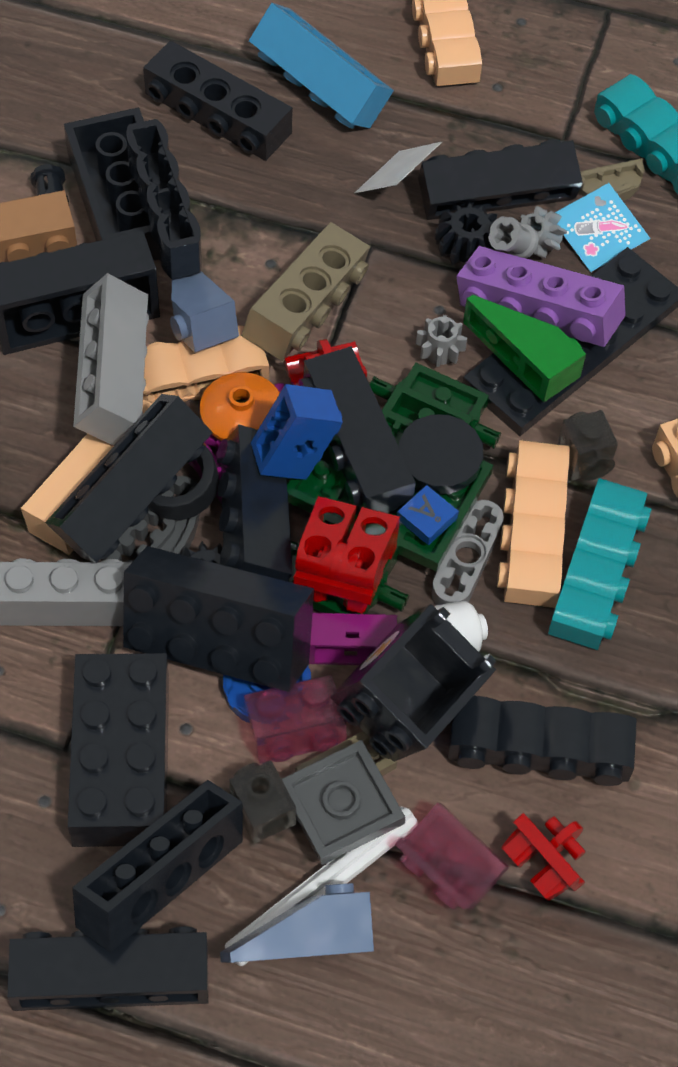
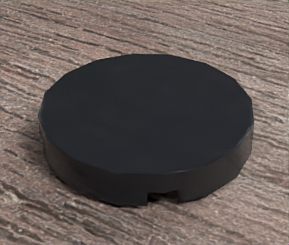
[399,415,483,494]

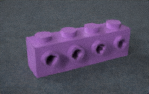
[457,246,626,347]

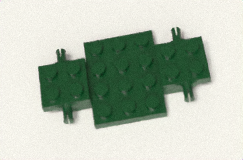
[287,362,501,614]

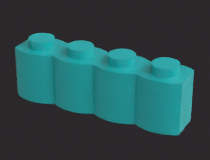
[594,74,678,194]
[548,478,652,650]

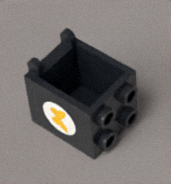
[330,604,496,762]

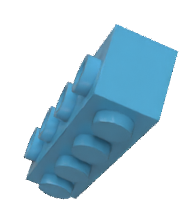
[249,2,394,129]

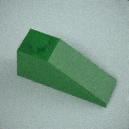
[463,295,586,402]

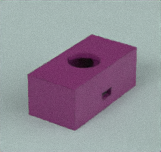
[309,613,397,665]

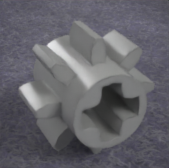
[520,206,567,258]
[416,315,467,367]

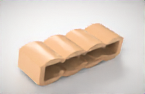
[412,0,482,86]
[143,325,269,404]
[497,440,570,608]

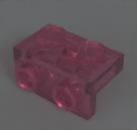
[244,675,347,764]
[395,802,510,910]

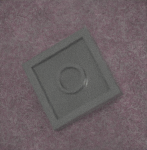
[279,740,405,865]

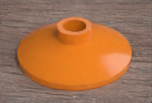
[200,372,280,441]

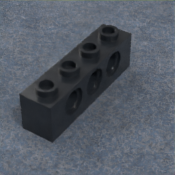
[143,40,293,161]
[72,780,243,953]

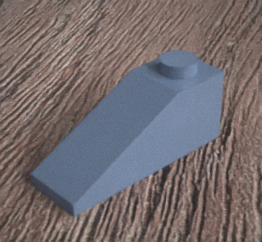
[170,271,239,352]
[220,883,374,963]

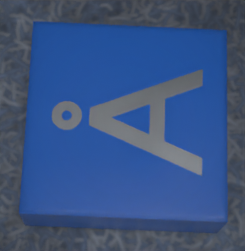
[397,485,459,546]

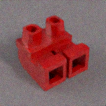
[293,496,400,614]

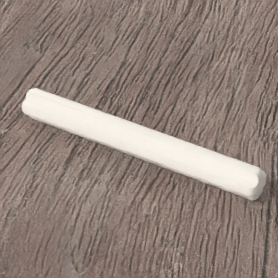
[225,806,418,966]

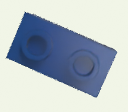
[250,384,343,480]

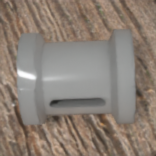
[488,216,539,258]

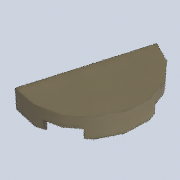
[579,158,645,201]

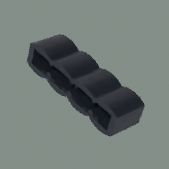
[126,119,202,279]
[448,695,637,786]

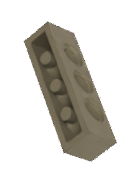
[241,222,371,361]

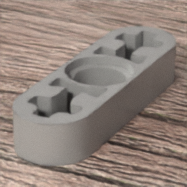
[432,500,504,605]

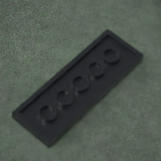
[462,247,678,436]

